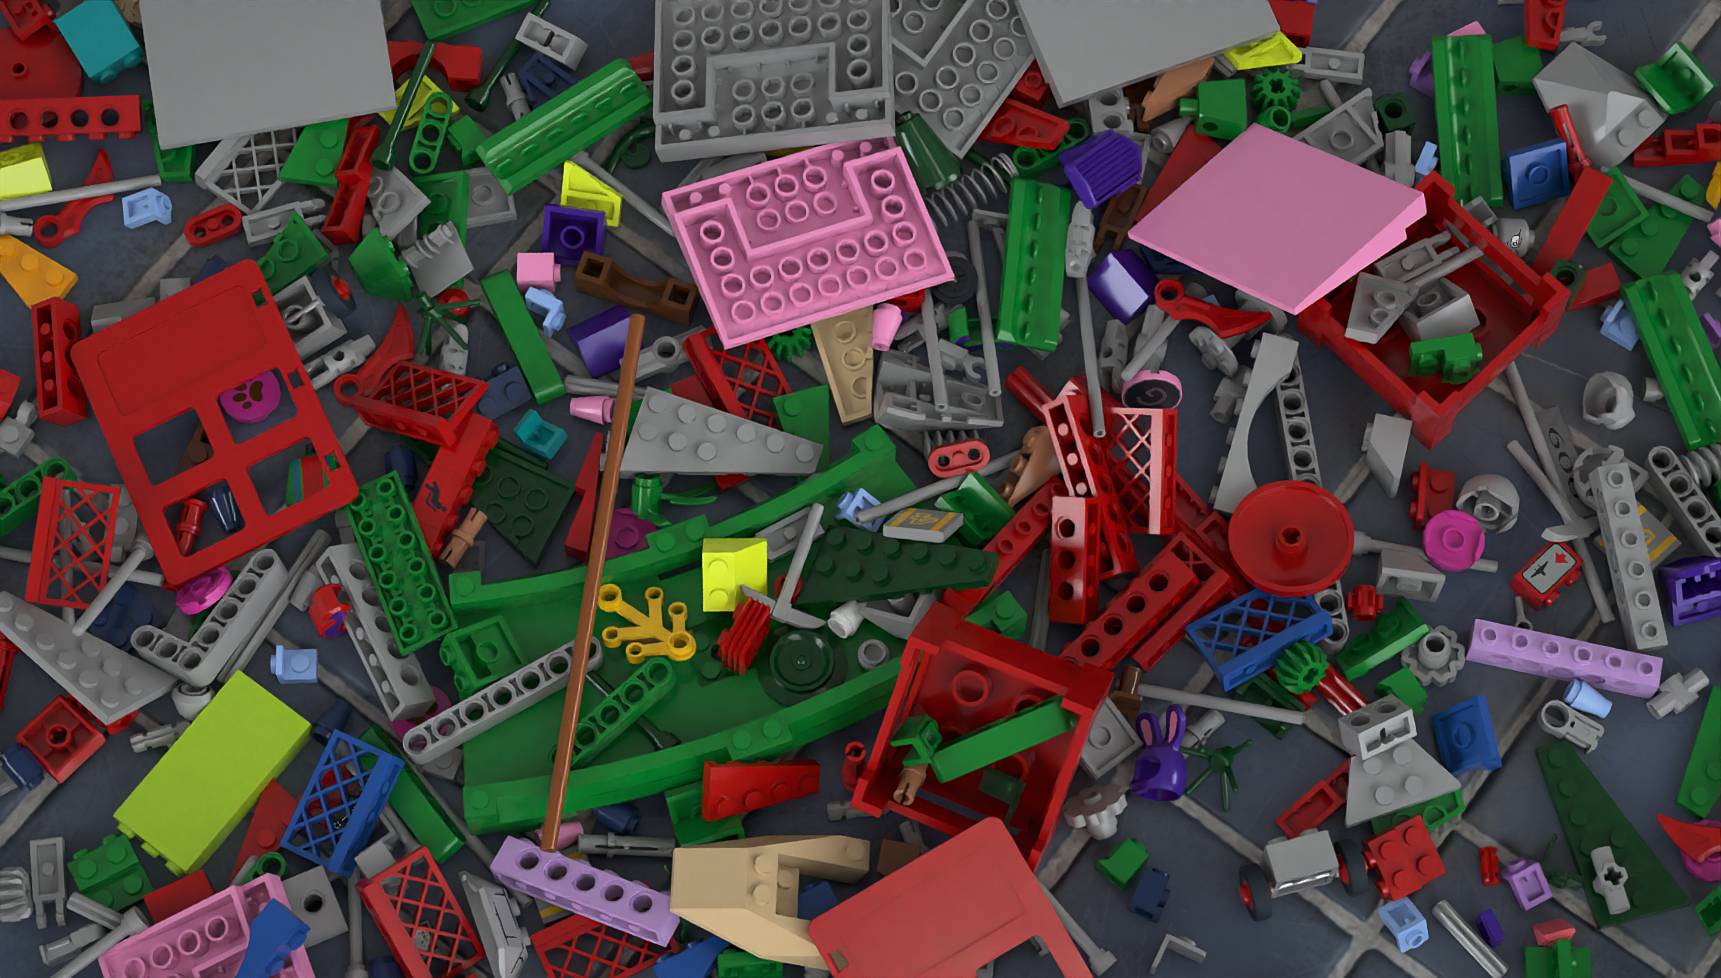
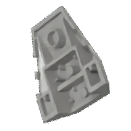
[1532,42,1669,174]
[873,348,1004,434]

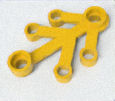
[598,584,696,664]

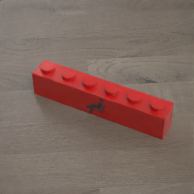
[412,411,499,563]

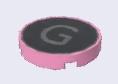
[1121,370,1182,409]

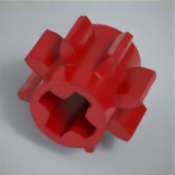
[1345,585,1384,622]

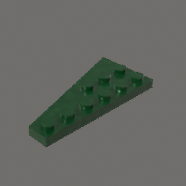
[399,434,576,567]
[795,525,1000,611]
[1535,740,1692,930]

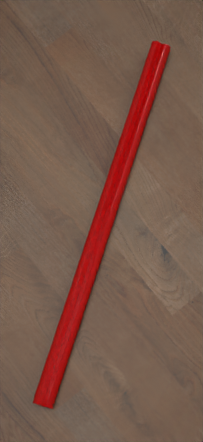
[1004,365,1371,716]

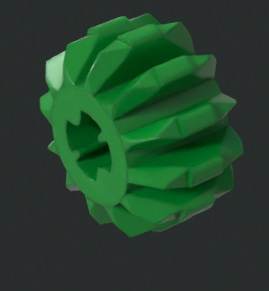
[1250,67,1301,112]
[764,324,813,363]
[1273,639,1329,695]

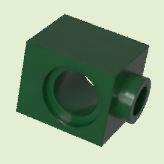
[1373,92,1416,141]
[1550,258,1587,312]

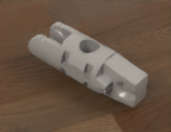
[1065,201,1095,278]
[1680,250,1720,301]
[893,301,963,353]
[1098,319,1128,394]
[438,323,469,402]
[304,335,376,391]

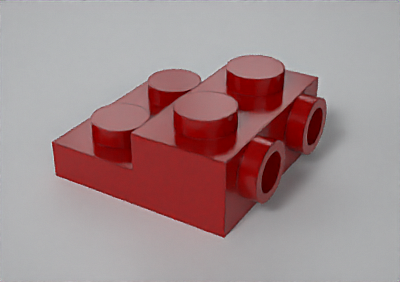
[1361,814,1447,901]

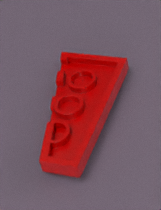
[976,97,1070,150]
[702,759,821,822]

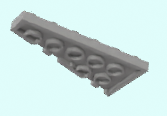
[619,386,824,477]
[0,591,179,726]

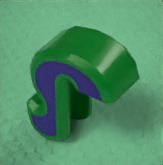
[947,306,1016,353]

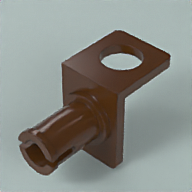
[1110,665,1143,730]

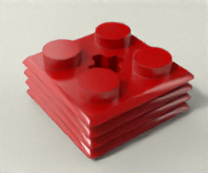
[717,596,771,677]
[15,694,106,783]

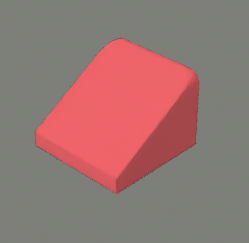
[1533,918,1576,947]

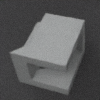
[1447,196,1498,244]

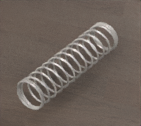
[922,153,1020,233]

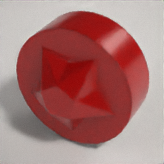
[439,289,470,320]

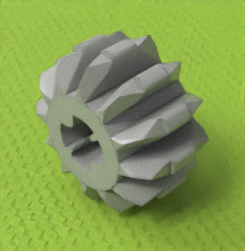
[0,866,34,922]

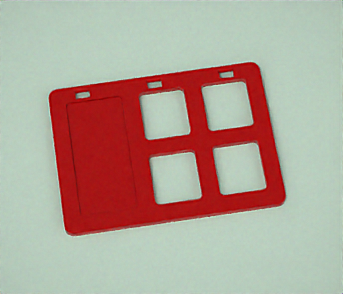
[70,259,359,586]
[808,816,1094,978]

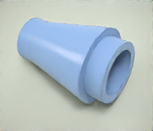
[1562,678,1612,719]

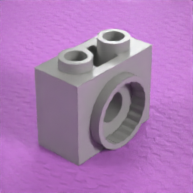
[281,865,349,949]

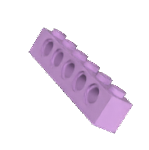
[1465,619,1663,699]
[490,835,680,947]

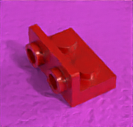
[0,0,59,41]
[1408,462,1455,530]

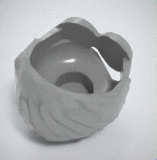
[1582,371,1635,430]

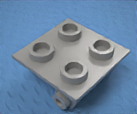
[399,221,474,298]

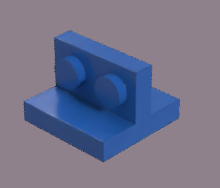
[1500,137,1570,210]
[1431,695,1502,776]

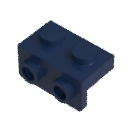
[460,362,534,420]

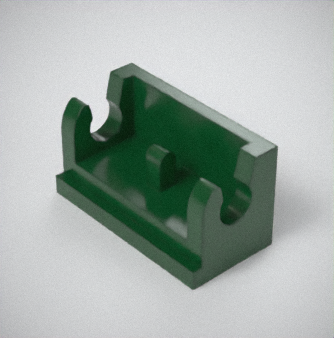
[1232,672,1306,741]

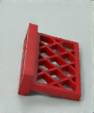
[681,326,793,430]
[352,360,489,448]
[1101,407,1178,534]
[25,476,121,612]
[1098,532,1235,673]
[354,845,487,978]
[530,880,680,978]

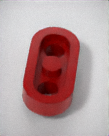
[184,204,243,248]
[928,438,990,478]

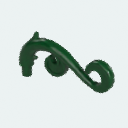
[581,117,656,176]

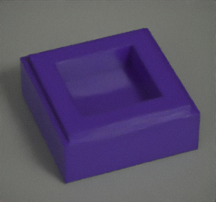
[1475,908,1506,949]

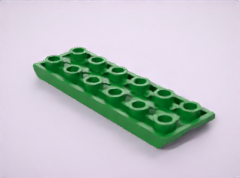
[1430,34,1503,208]
[475,58,653,196]
[995,175,1072,353]
[1618,269,1721,452]
[344,470,460,656]

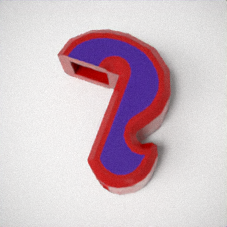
[308,583,350,638]

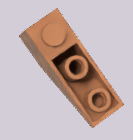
[1141,57,1215,122]
[996,426,1062,507]

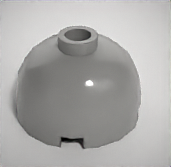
[1456,473,1520,533]

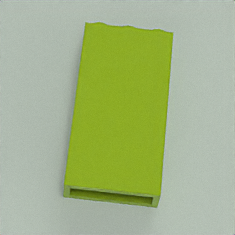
[113,669,313,878]

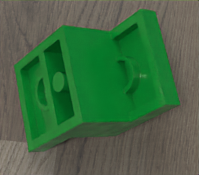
[664,780,746,847]

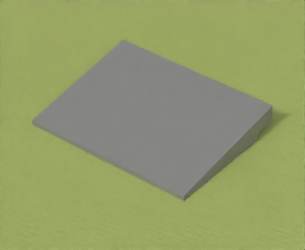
[139,0,397,150]
[653,0,896,163]
[890,0,1035,161]
[1013,0,1281,109]

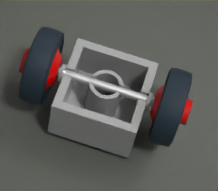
[257,265,356,361]
[1239,828,1368,922]

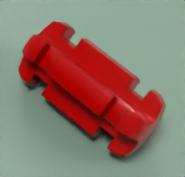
[1479,846,1501,886]

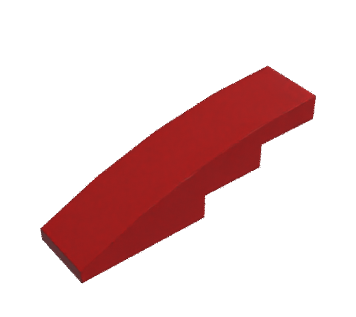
[1631,123,1721,167]
[1531,165,1613,277]

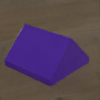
[541,203,608,267]
[1087,249,1169,325]
[566,305,645,379]

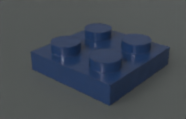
[77,580,167,654]

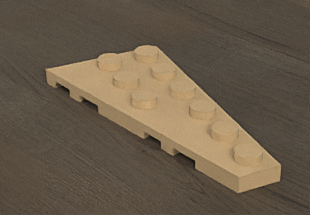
[810,304,875,426]

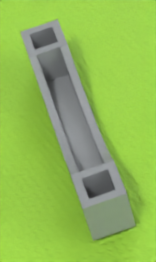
[1208,332,1299,518]

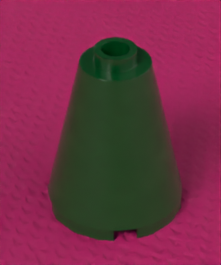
[894,110,964,196]

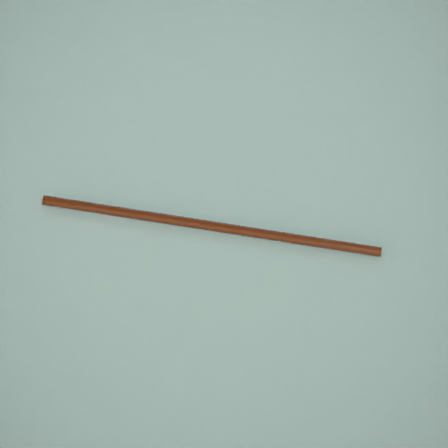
[540,314,645,853]

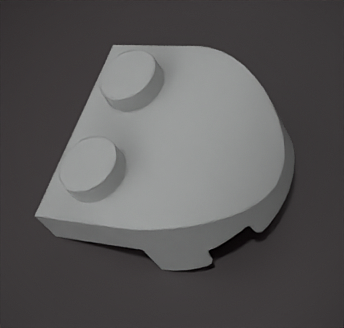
[1573,445,1649,512]

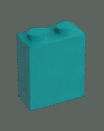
[54,0,146,86]

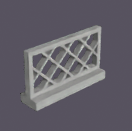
[194,125,306,216]

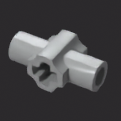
[1210,365,1251,424]
[1646,667,1709,720]
[1590,846,1630,914]

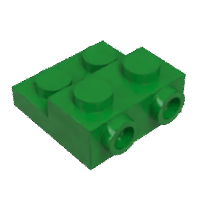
[1406,332,1483,384]
[439,614,529,697]
[67,833,155,924]

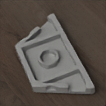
[1293,87,1384,166]
[1344,738,1462,829]

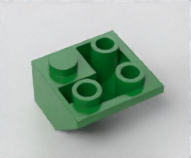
[348,228,414,302]

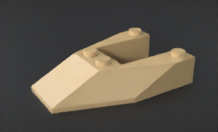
[669,835,870,971]

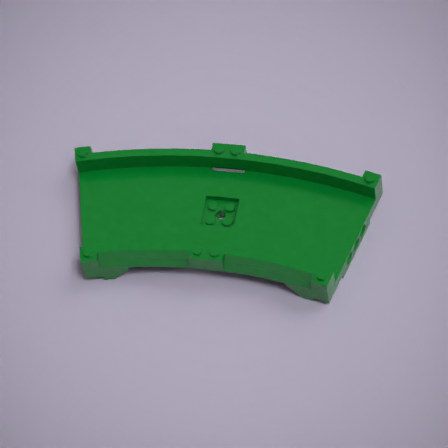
[449,423,1027,835]

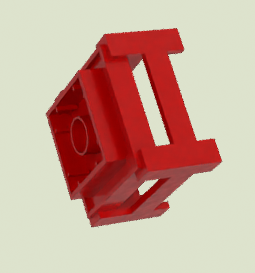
[1297,169,1571,451]
[850,601,1115,874]

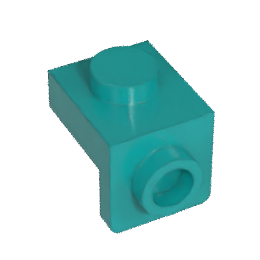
[513,409,569,460]

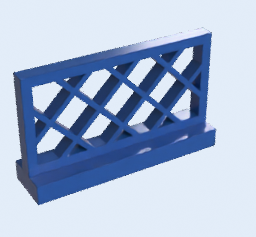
[1184,588,1333,692]
[279,729,406,878]

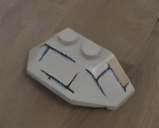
[459,870,531,978]

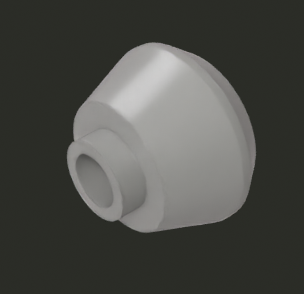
[172,682,216,721]

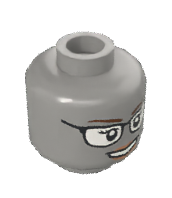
[1489,218,1535,257]

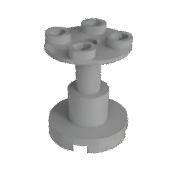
[1189,289,1287,377]

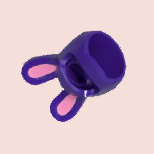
[1130,704,1187,801]

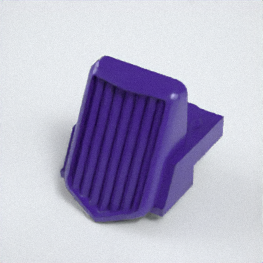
[1057,128,1142,209]
[1658,555,1721,627]

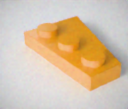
[0,234,78,310]

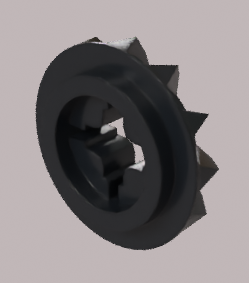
[931,256,978,305]

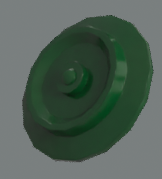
[756,623,848,706]

